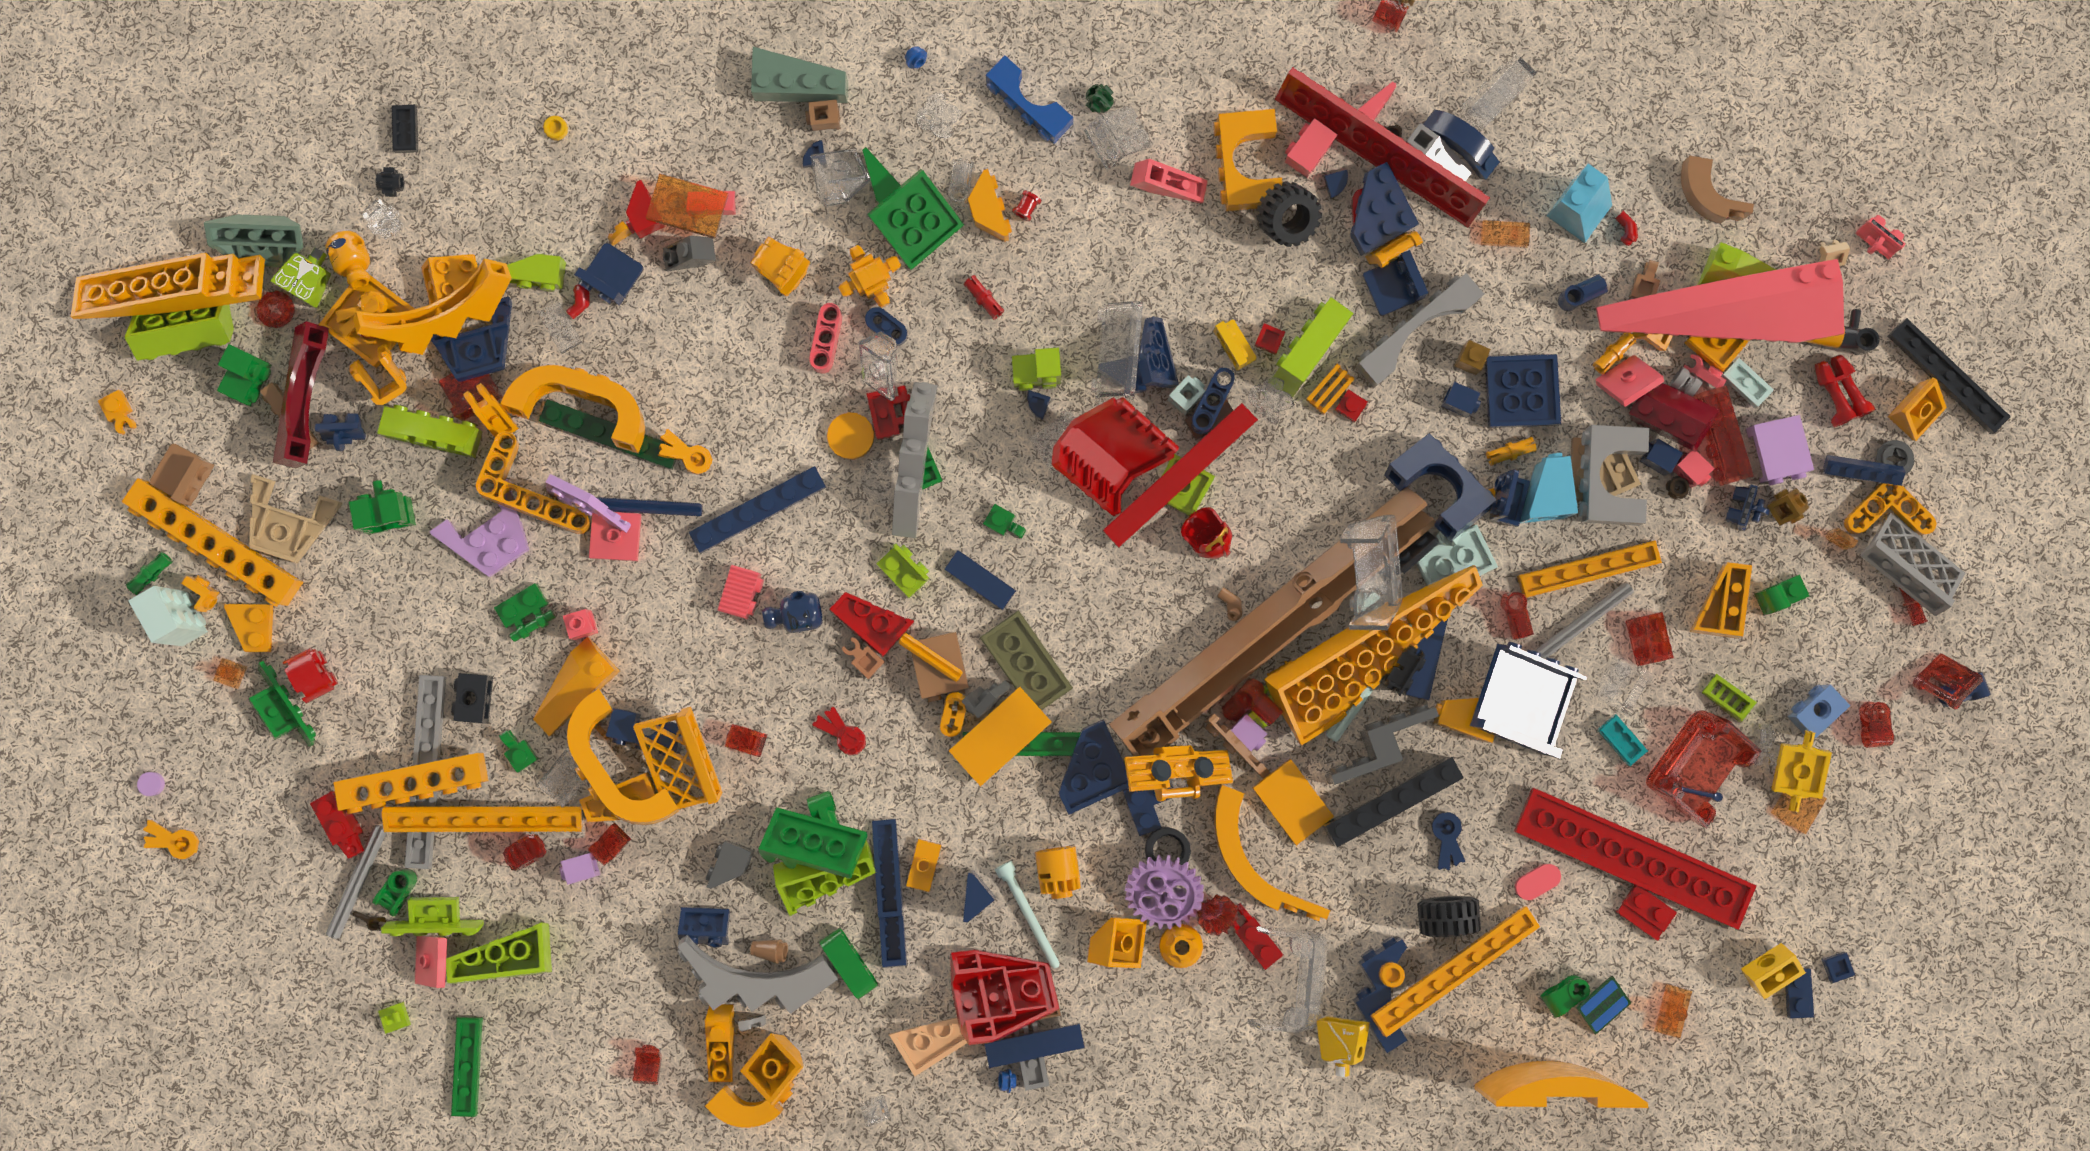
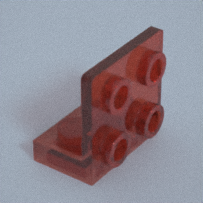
[439,373,503,421]

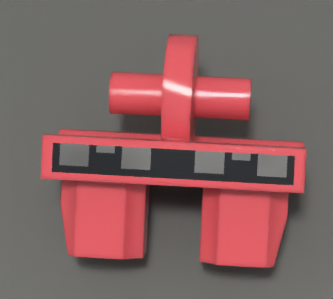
[1855,215,1906,259]

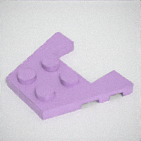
[545,474,631,533]
[429,479,529,577]

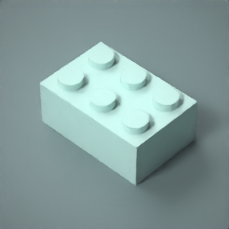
[128,586,208,646]

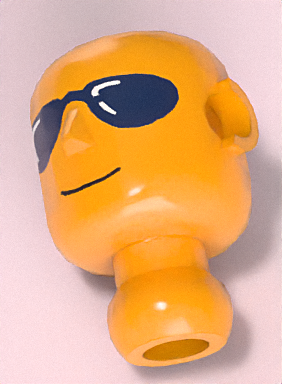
[325,231,370,289]

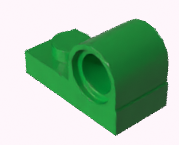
[1754,575,1810,615]

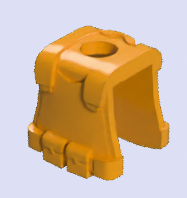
[750,236,810,297]
[349,344,407,405]

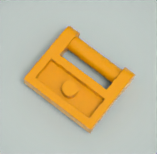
[1365,231,1423,268]

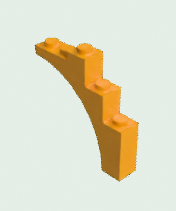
[353,258,512,355]

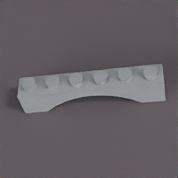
[1356,273,1484,388]

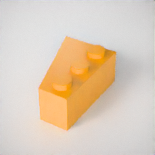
[1690,562,1752,639]

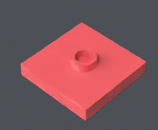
[1595,355,1664,407]
[589,512,642,561]
[415,935,447,988]

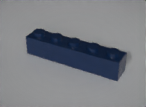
[1823,455,1906,486]

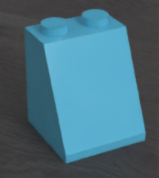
[1547,164,1612,243]
[1520,453,1578,523]

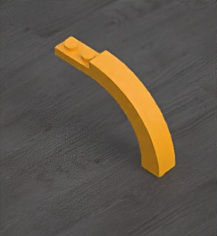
[1214,785,1330,921]

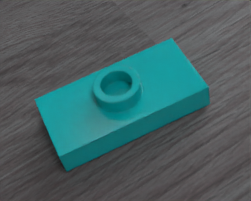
[1597,714,1648,766]

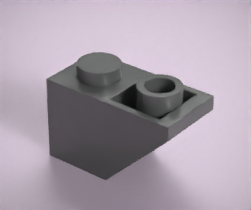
[663,236,716,271]
[706,840,754,889]

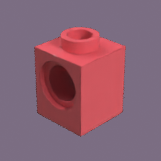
[1673,450,1715,488]
[563,609,598,640]

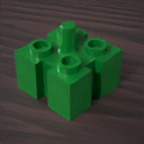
[349,480,416,535]

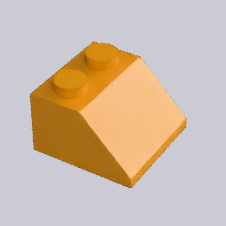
[740,1033,804,1105]

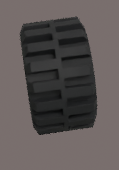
[1256,181,1322,247]
[1417,896,1481,937]

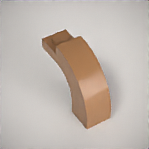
[1681,155,1754,224]

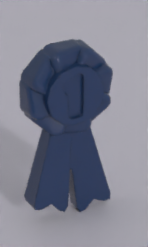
[1431,812,1466,870]

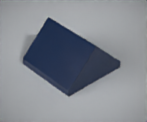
[963,870,996,923]

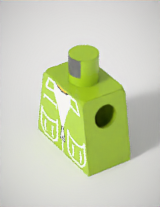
[271,247,331,308]

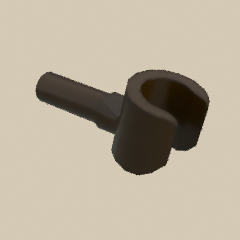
[352,910,387,931]

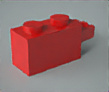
[310,791,364,859]

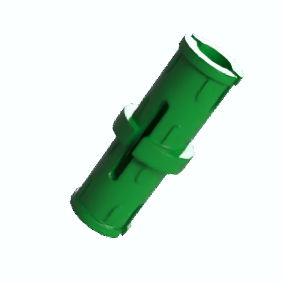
[126,551,173,595]

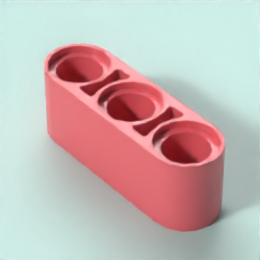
[809,303,842,374]

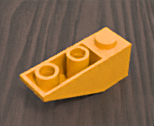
[705,1004,735,1082]

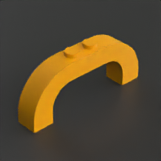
[500,365,645,453]
[567,689,679,825]

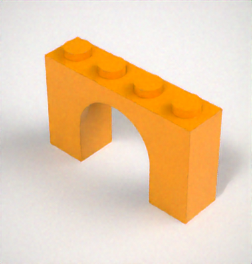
[1213,109,1283,211]

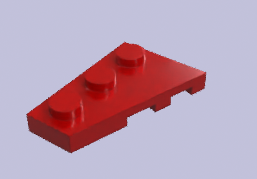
[829,592,915,657]

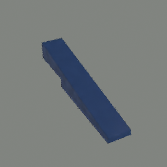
[872,819,908,968]

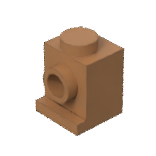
[805,100,841,131]

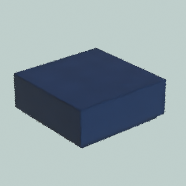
[1821,952,1855,983]

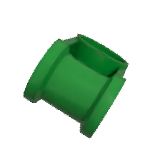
[372,869,417,917]
[1540,975,1590,1018]

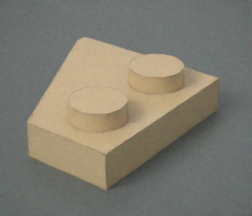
[1600,454,1641,496]

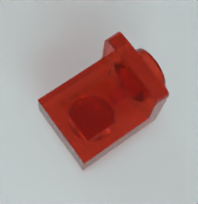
[725,724,768,757]
[588,823,632,866]
[632,1045,662,1085]

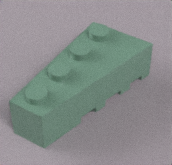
[751,47,848,103]

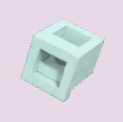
[1168,375,1205,416]

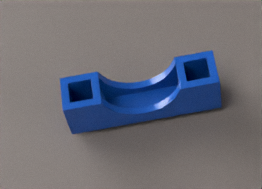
[986,55,1073,144]

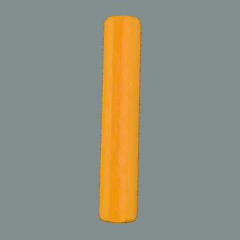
[899,633,963,682]

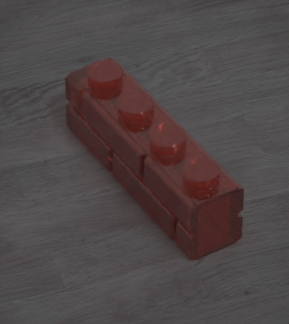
[1693,386,1754,486]

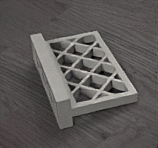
[1860,513,1965,616]

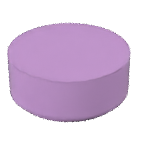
[137,772,165,796]

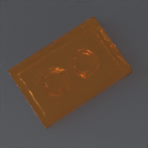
[646,173,729,239]

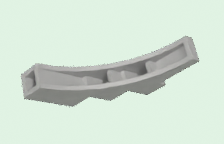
[892,382,938,538]
[677,935,838,1014]

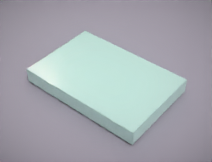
[1416,525,1498,586]

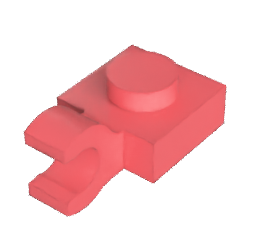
[1684,354,1727,388]

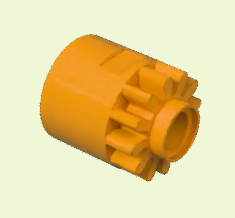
[1035,846,1081,899]

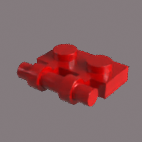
[866,385,911,441]

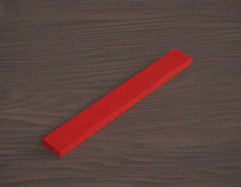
[1103,403,1258,548]

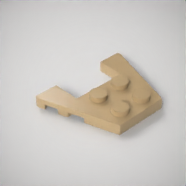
[249,474,342,563]

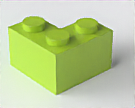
[1012,347,1061,391]

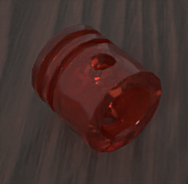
[1372,0,1409,32]

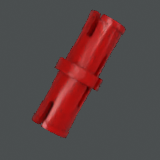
[963,275,1005,320]

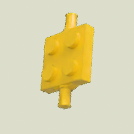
[1771,730,1832,812]

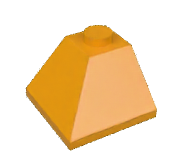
[1087,917,1147,968]

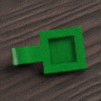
[983,504,1026,539]
[499,730,538,773]

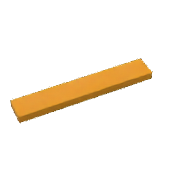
[1517,540,1662,599]

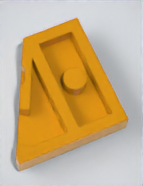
[224,604,273,652]

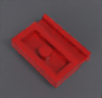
[1616,885,1677,941]

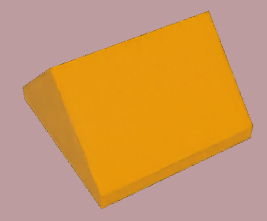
[1888,377,1947,441]

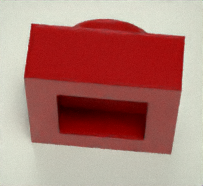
[1254,323,1286,355]
[1335,389,1368,423]

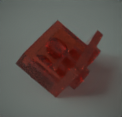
[1626,612,1674,666]

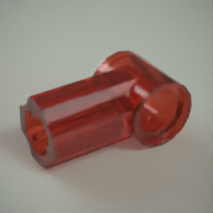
[1500,592,1534,640]

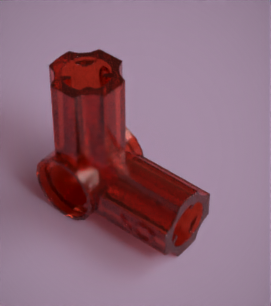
[1221,679,1284,726]

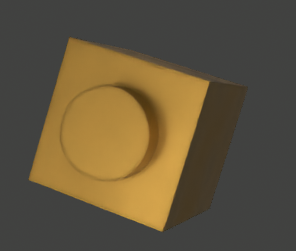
[1454,340,1491,376]

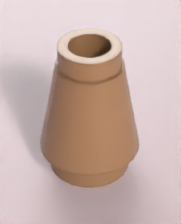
[750,939,788,964]

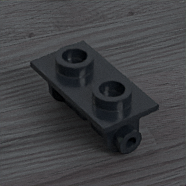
[1385,645,1426,696]

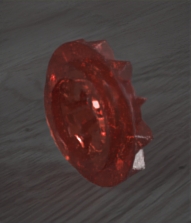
[255,290,295,328]

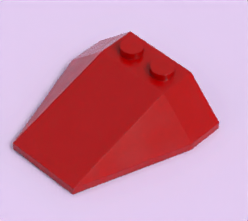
[950,950,1059,1045]

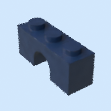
[606,708,682,757]

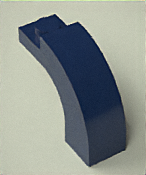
[1423,109,1500,180]

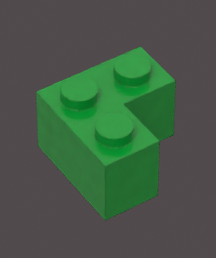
[217,344,272,407]

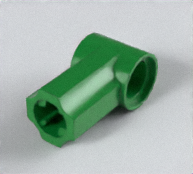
[806,791,839,824]

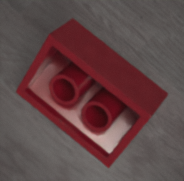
[1629,383,1720,452]

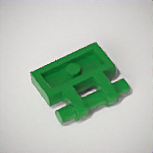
[494,583,556,642]

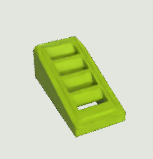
[1702,674,1757,723]

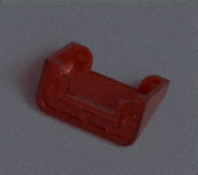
[1646,710,1762,829]

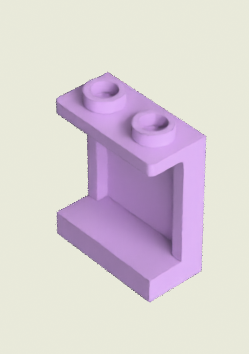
[1746,415,1814,486]

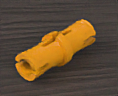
[1593,333,1636,374]
[1486,437,1537,466]

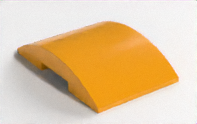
[1475,1061,1648,1108]

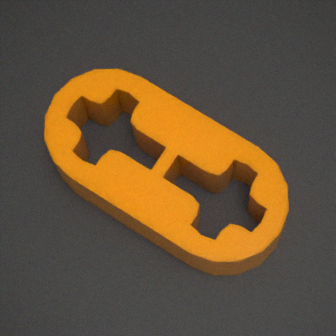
[940,692,966,737]

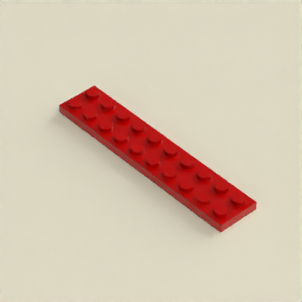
[1274,67,1490,228]
[1514,788,1757,930]

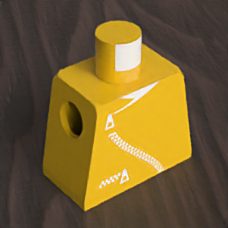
[1317,1016,1370,1077]

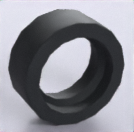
[1144,827,1191,865]

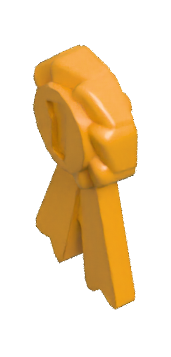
[335,291,388,338]
[658,429,712,475]
[143,820,199,859]

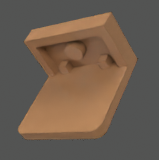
[150,444,215,506]

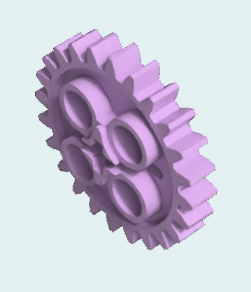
[1125,855,1204,929]

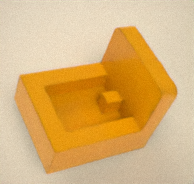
[181,575,220,612]

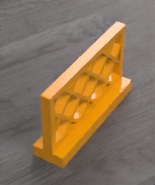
[633,707,723,809]

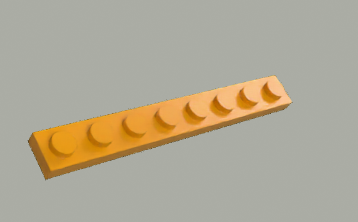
[381,806,583,832]
[1370,906,1540,1037]

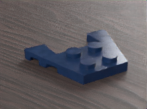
[431,296,512,382]

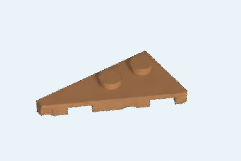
[1204,713,1271,779]

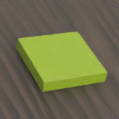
[1162,454,1215,516]

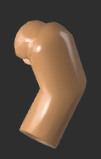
[1217,587,1243,621]

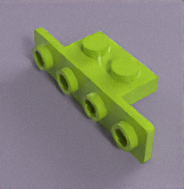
[381,897,484,936]

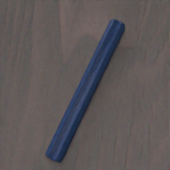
[596,497,703,517]

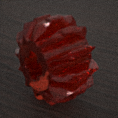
[503,834,547,871]
[1197,894,1239,937]

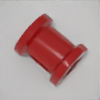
[1012,190,1042,222]

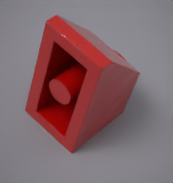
[626,180,666,239]

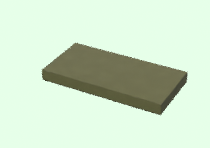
[980,610,1073,710]

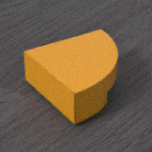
[608,221,632,246]

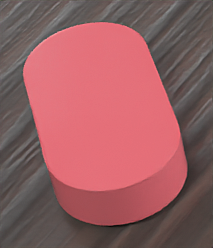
[1514,864,1561,900]

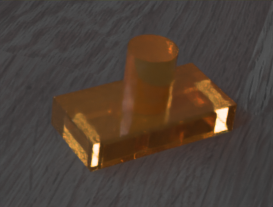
[1654,984,1692,1038]

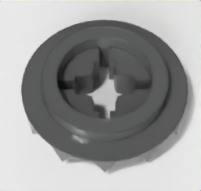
[1874,440,1914,475]

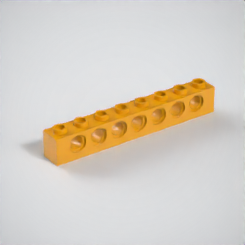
[121,478,304,607]

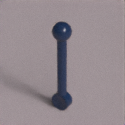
[1673,783,1723,802]

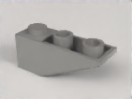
[1406,123,1472,181]

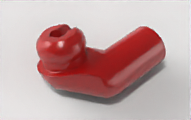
[566,284,590,319]

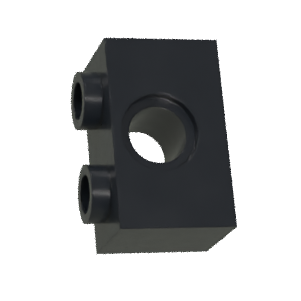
[451,673,494,724]

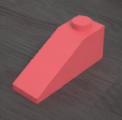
[1130,159,1208,203]

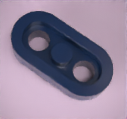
[865,307,908,346]

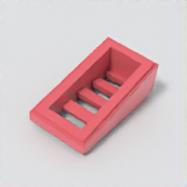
[1358,81,1396,120]

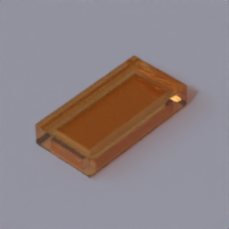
[1481,220,1530,248]

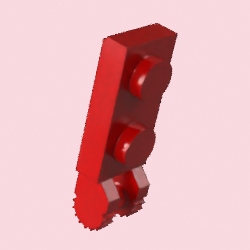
[1224,903,1284,970]

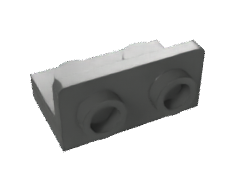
[962,680,1012,718]

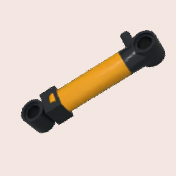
[1804,309,1880,355]

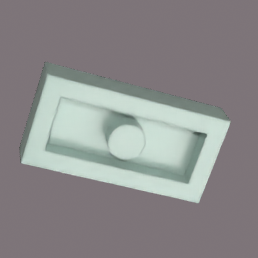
[1722,358,1774,408]

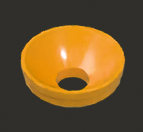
[1159,924,1203,968]

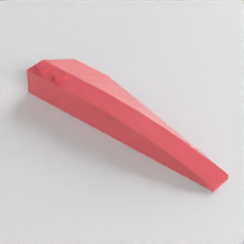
[1596,259,1844,343]

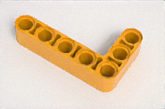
[476,431,591,534]

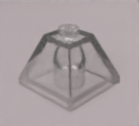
[811,148,870,206]
[858,331,897,401]

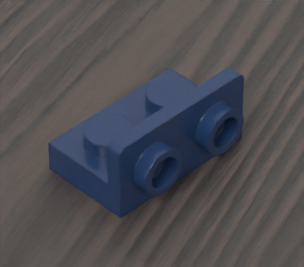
[677,907,730,948]

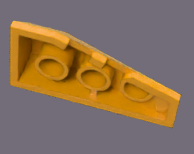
[533,636,620,737]

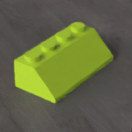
[124,305,234,361]

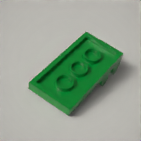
[758,807,868,879]

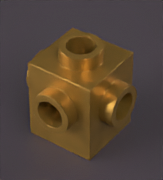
[1767,488,1809,526]

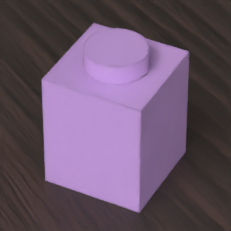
[1230,714,1267,751]
[560,852,600,885]

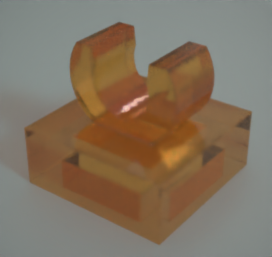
[213,658,248,689]

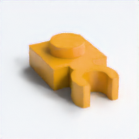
[98,389,136,435]

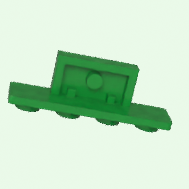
[249,661,316,747]

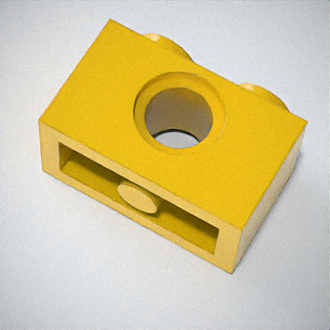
[1741,943,1806,1000]

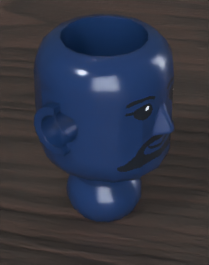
[762,591,822,633]

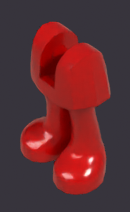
[1815,354,1876,428]

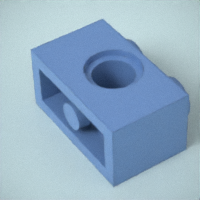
[1788,684,1850,738]

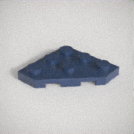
[1350,162,1419,256]
[1138,316,1179,388]
[1058,719,1129,815]

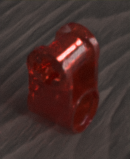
[1859,701,1894,748]

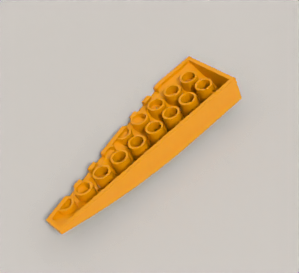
[1264,565,1483,746]

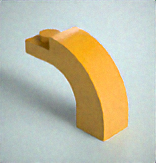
[705,1082,794,1128]

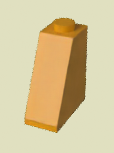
[1434,698,1495,743]

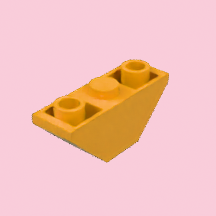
[968,169,1012,242]

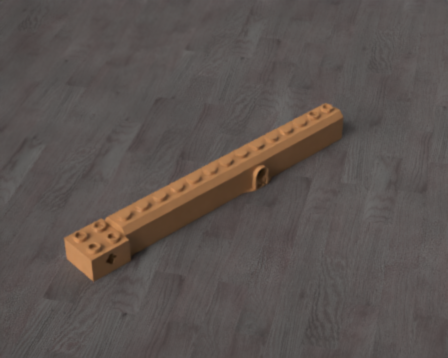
[1109,487,1436,757]

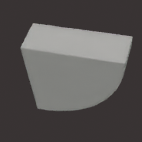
[738,1015,766,1031]

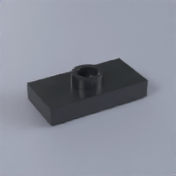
[392,104,418,153]

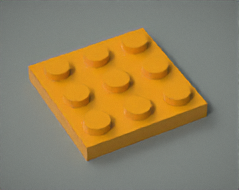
[318,274,415,368]

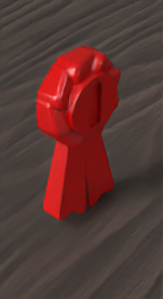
[812,707,866,756]

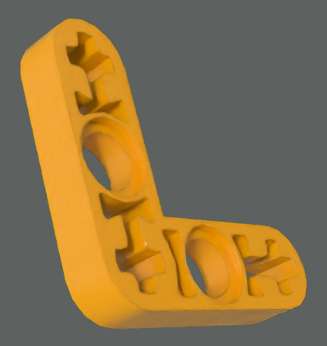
[1844,483,1937,535]

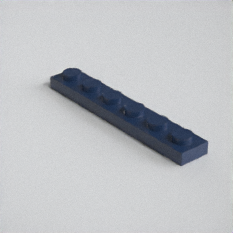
[689,466,827,554]

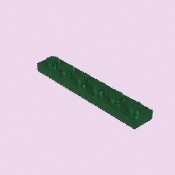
[539,399,677,470]

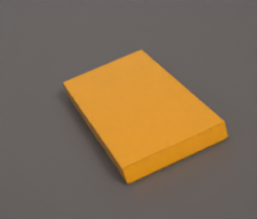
[949,687,1052,787]

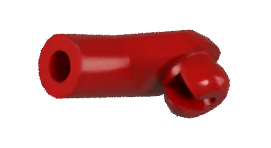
[1615,210,1638,246]

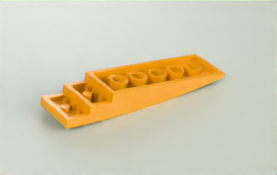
[70,252,265,319]

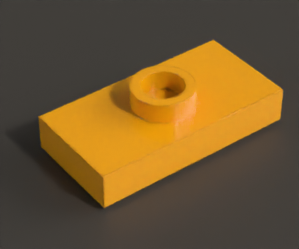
[906,839,942,892]

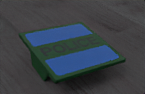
[1576,976,1631,1035]

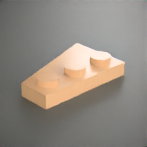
[889,1017,967,1076]

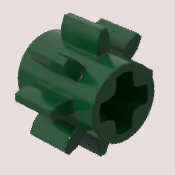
[1086,84,1114,113]

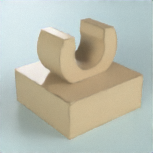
[1819,240,1850,266]

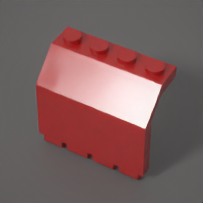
[1051,397,1179,517]

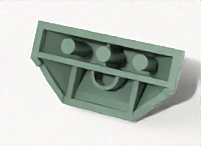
[204,214,304,267]

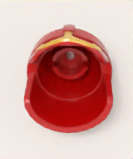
[1181,507,1232,559]

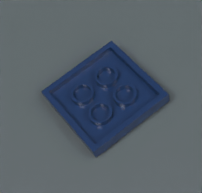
[1485,354,1561,428]

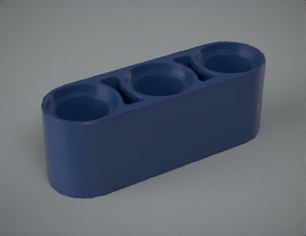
[1191,367,1235,435]

